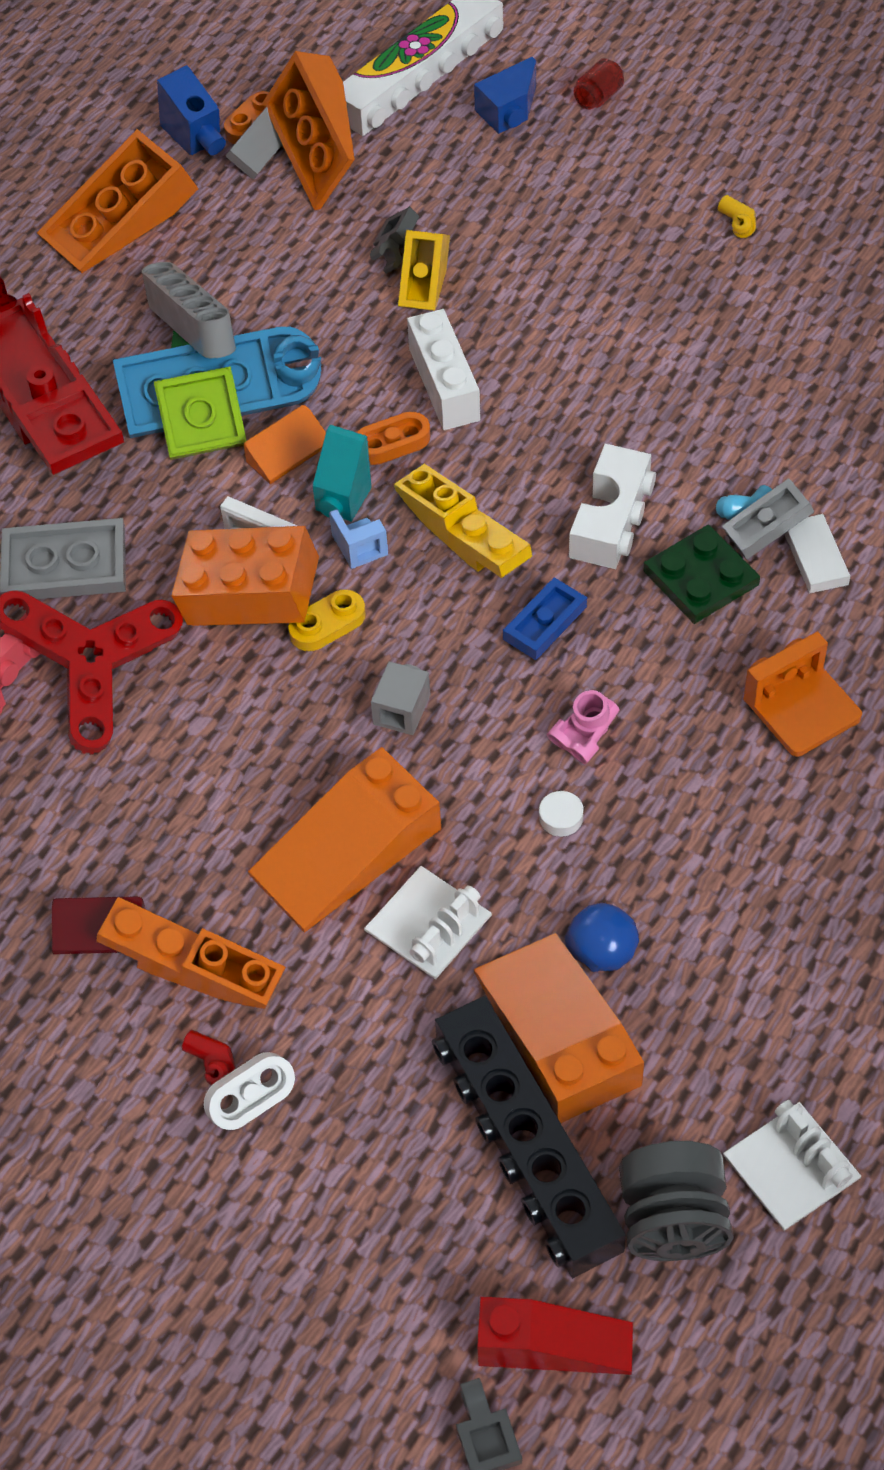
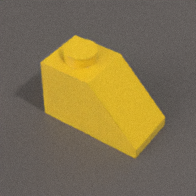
[398,230,450,311]

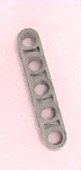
[141,262,236,358]

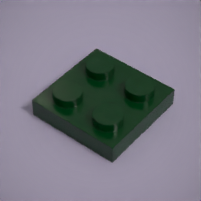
[643,524,760,624]

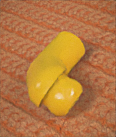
[718,195,756,238]

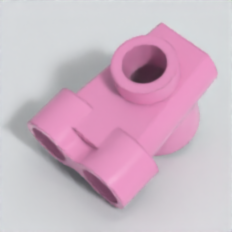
[547,690,620,764]

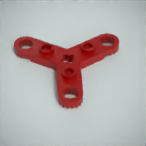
[0,590,183,755]

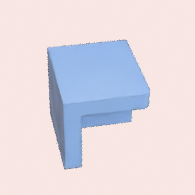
[329,509,388,569]

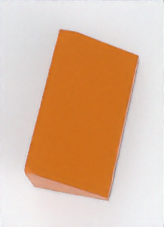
[244,404,326,484]

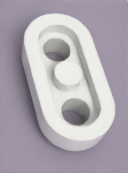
[204,1052,295,1130]

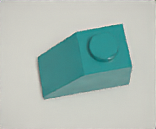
[312,425,372,522]

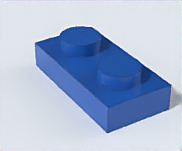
[503,577,587,660]

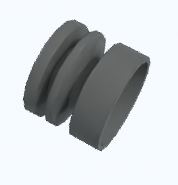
[619,1141,734,1262]

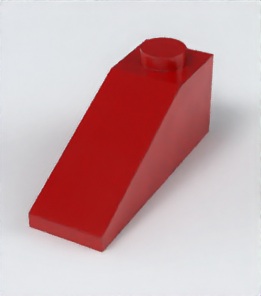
[477,1296,633,1375]

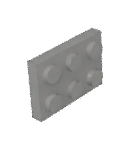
[0,518,126,599]

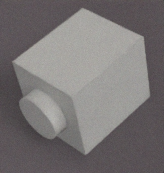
[371,661,431,735]

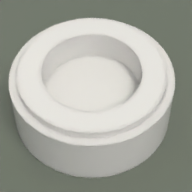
[539,791,583,837]

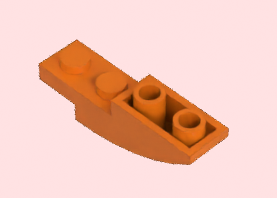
[96,897,286,1009]

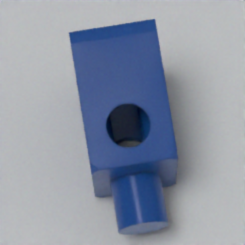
[157,65,226,155]

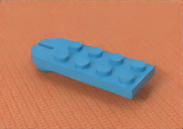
[113,327,321,438]

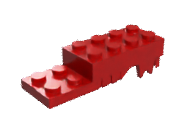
[0,276,124,475]

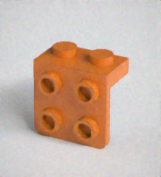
[743,631,862,757]

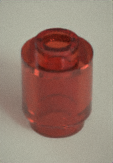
[573,58,624,109]

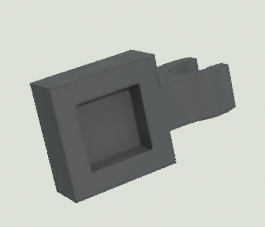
[370,206,420,273]
[456,1378,522,1470]

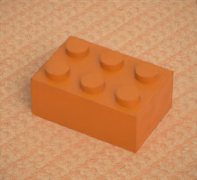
[171,526,319,626]

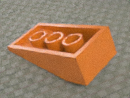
[263,51,355,210]
[37,129,198,273]
[248,747,441,933]
[474,933,644,1123]

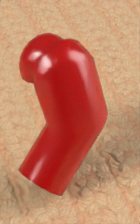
[182,1030,236,1086]

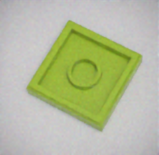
[154,366,247,460]

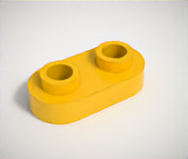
[288,590,366,651]

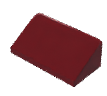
[52,896,146,954]

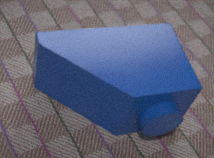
[474,57,536,134]

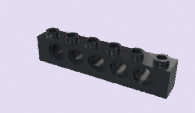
[432,995,626,1279]

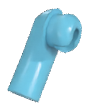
[716,485,772,520]

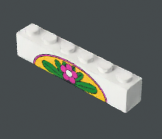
[343,0,503,136]

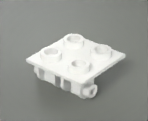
[364,866,492,979]
[723,1100,861,1231]

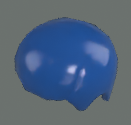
[565,903,639,972]

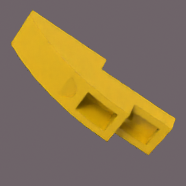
[394,463,532,578]

